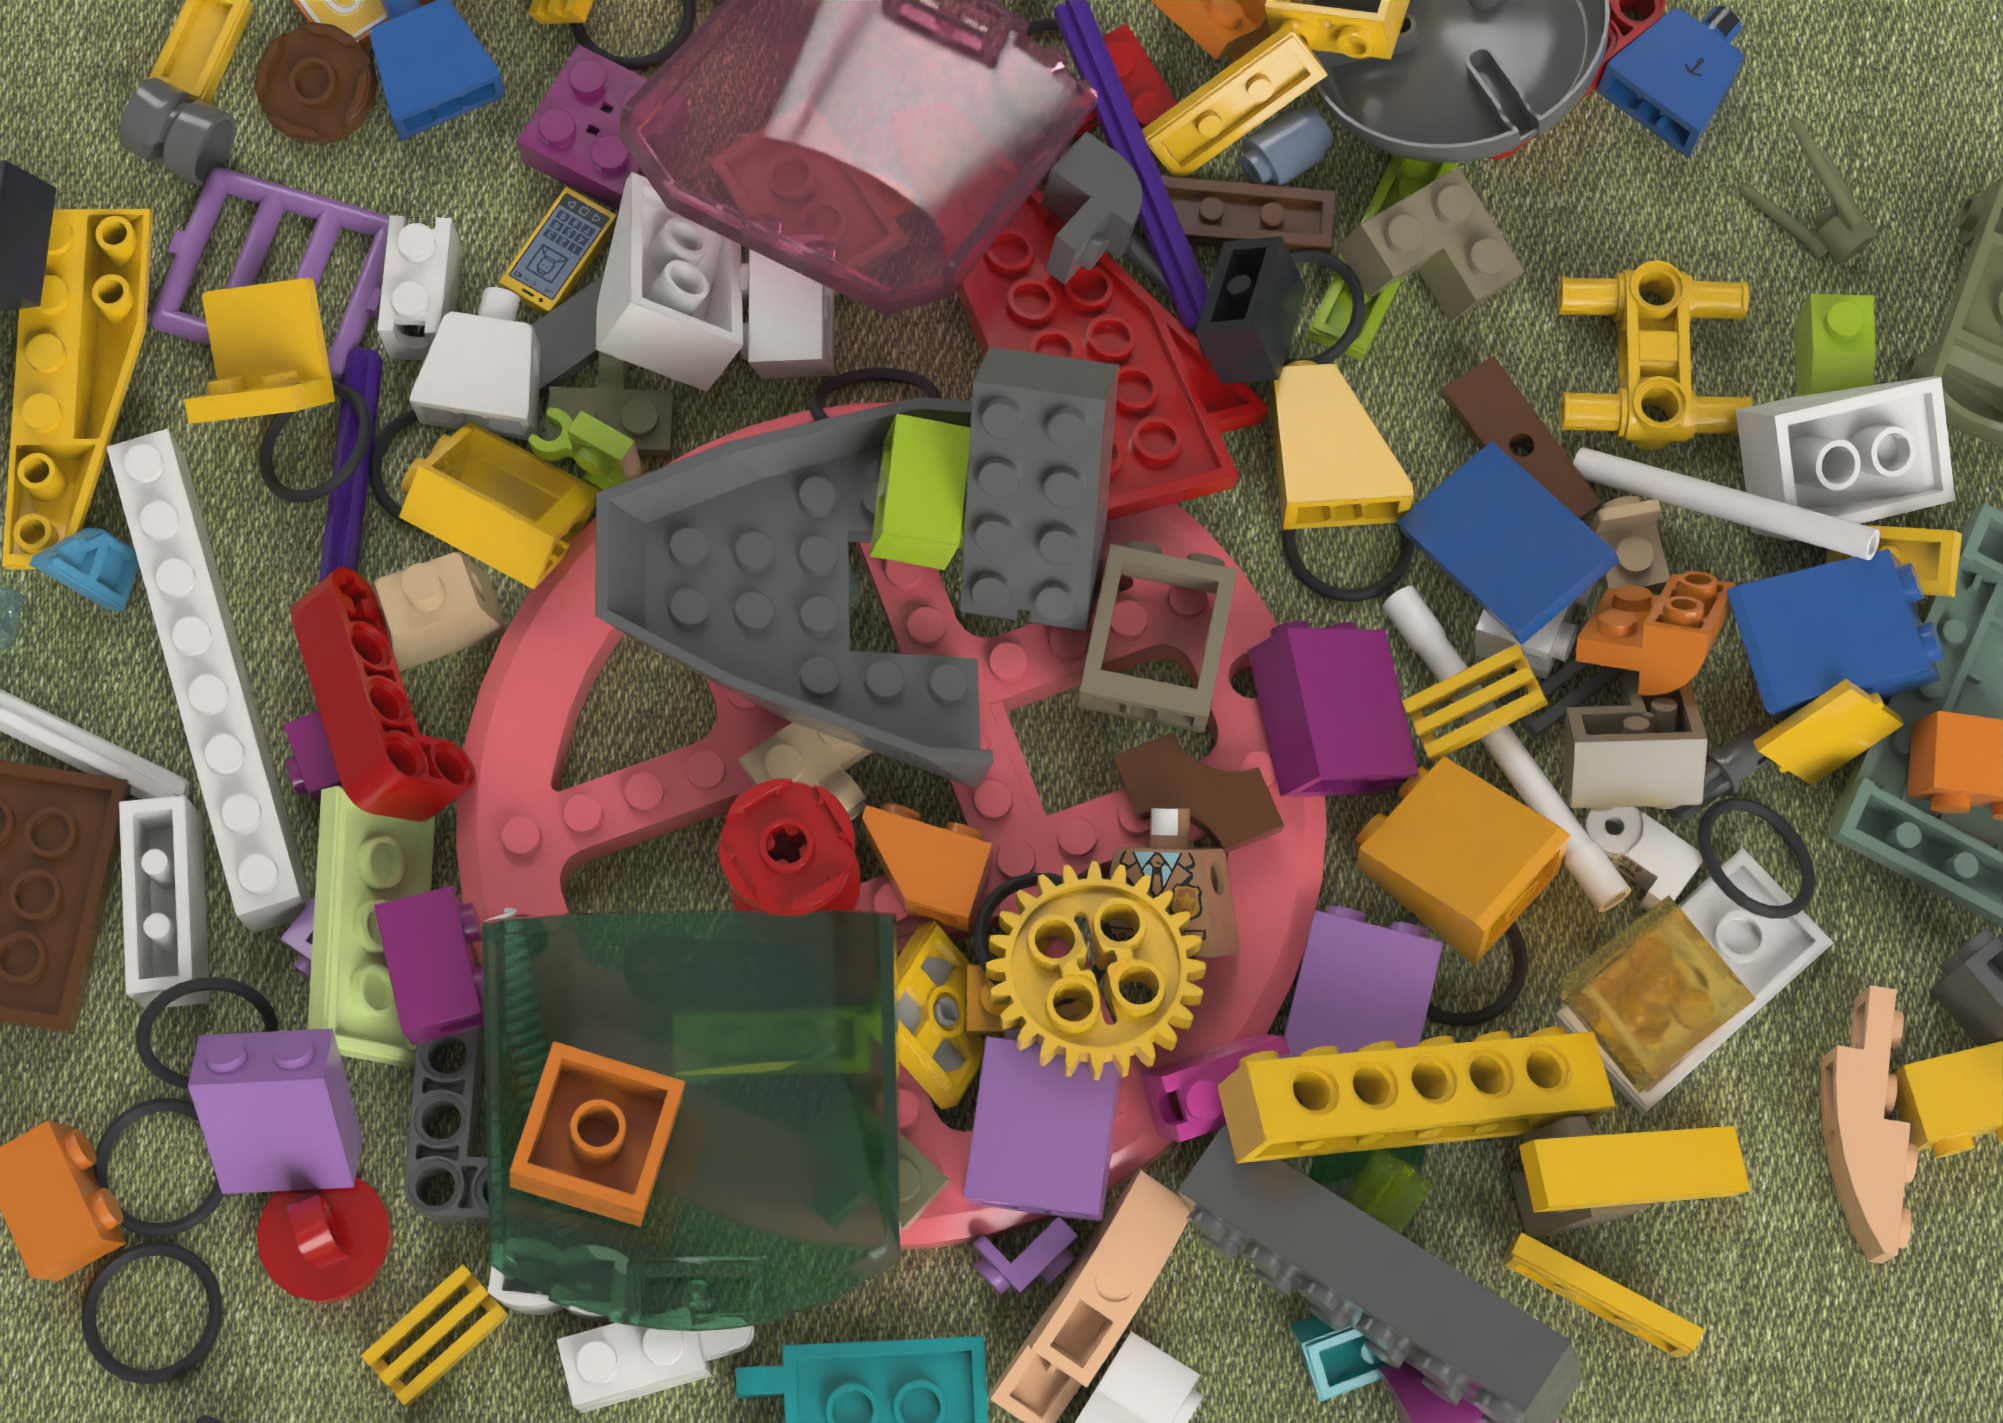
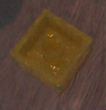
[1555,895,1756,1093]

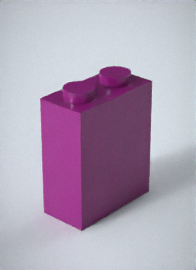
[1248,621,1419,797]

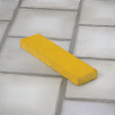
[1519,1126,1750,1213]

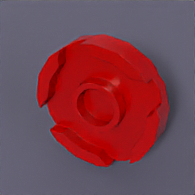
[256,1176,394,1304]

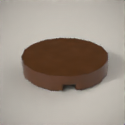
[255,22,378,146]

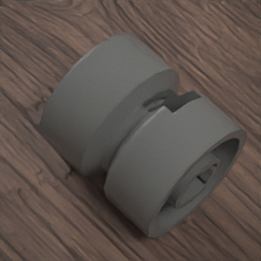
[119,77,236,186]

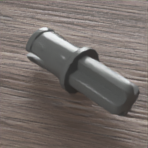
[1665,723,1772,822]

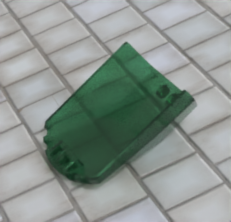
[482,908,901,1331]

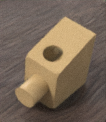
[373,552,507,671]

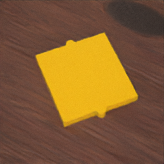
[1753,679,1904,786]

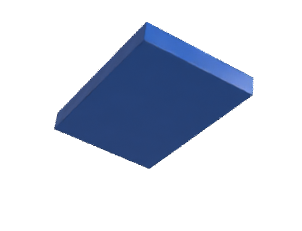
[1397,441,1619,645]

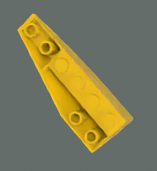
[2,209,153,570]

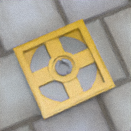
[860,920,999,1109]

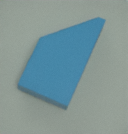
[30,528,139,612]

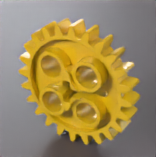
[986,861,1206,1080]

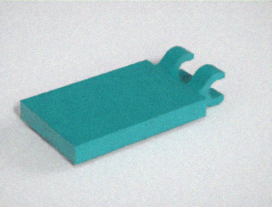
[735,1336,988,1423]

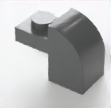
[1041,131,1142,285]

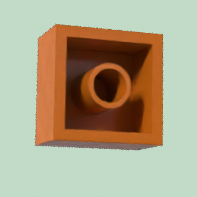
[509,1041,685,1227]

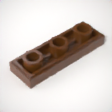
[1441,356,1602,521]

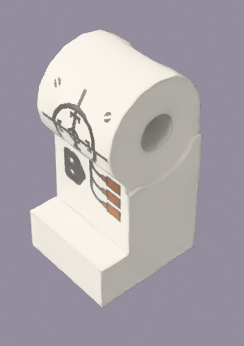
[1582,807,1703,921]

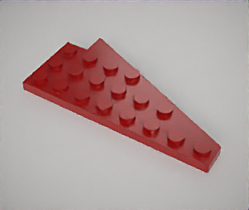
[887,103,1268,521]

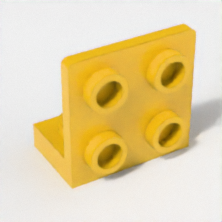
[184,277,336,424]

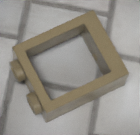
[1078,541,1238,733]

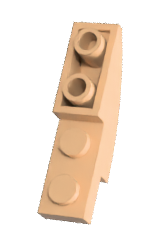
[1821,985,1918,1264]
[989,1168,1190,1423]

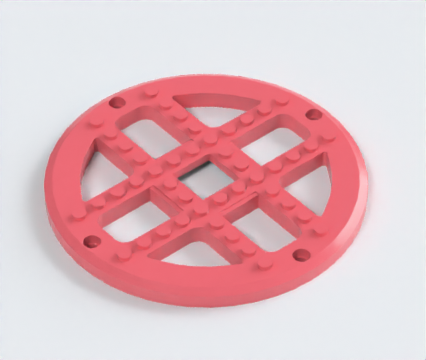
[456,402,1327,1250]

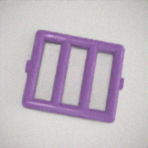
[150,167,389,382]

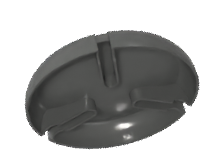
[1308,0,1610,163]

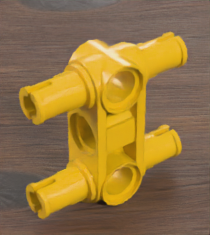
[1557,260,1753,451]

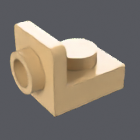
[1589,496,1670,593]

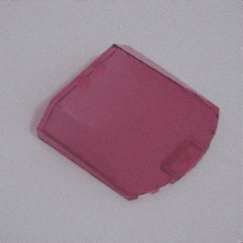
[619,0,1099,315]

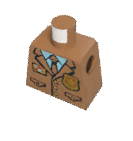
[1109,808,1239,958]

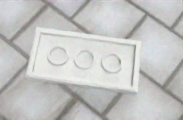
[1553,848,1834,1115]

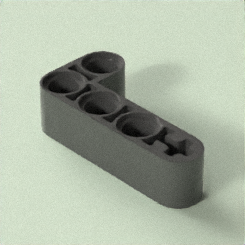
[404,1005,539,1228]

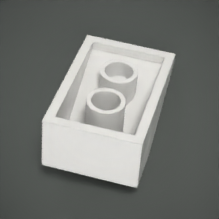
[596,172,743,392]
[1736,376,1955,541]

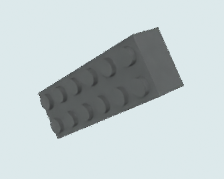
[1177,1124,1583,1423]

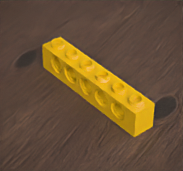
[1217,1026,1616,1163]

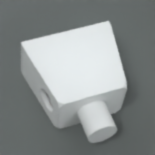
[409,287,541,440]

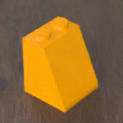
[1356,756,1570,966]

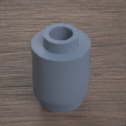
[1240,105,1333,186]

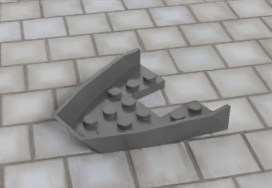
[595,397,993,789]

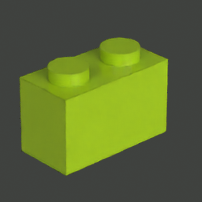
[869,413,970,570]

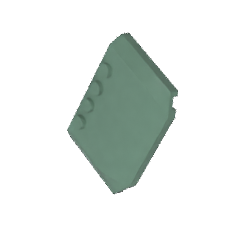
[1830,503,2003,928]

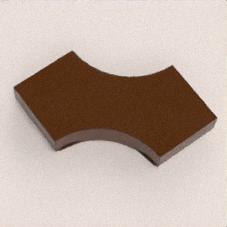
[1112,732,1284,854]

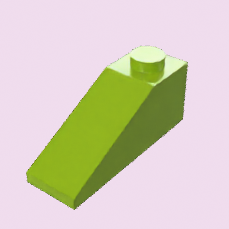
[1794,294,1876,396]

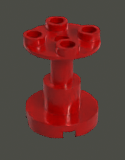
[718,778,861,946]

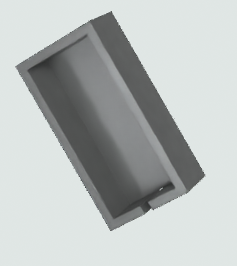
[960,346,1119,631]

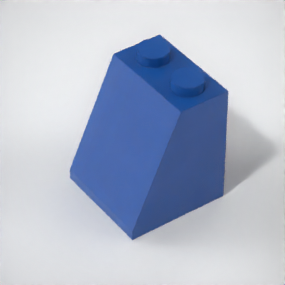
[1726,549,1945,722]

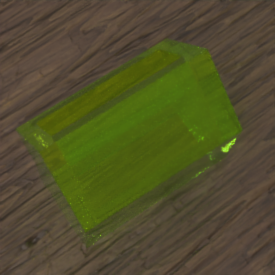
[1343,1149,1434,1235]

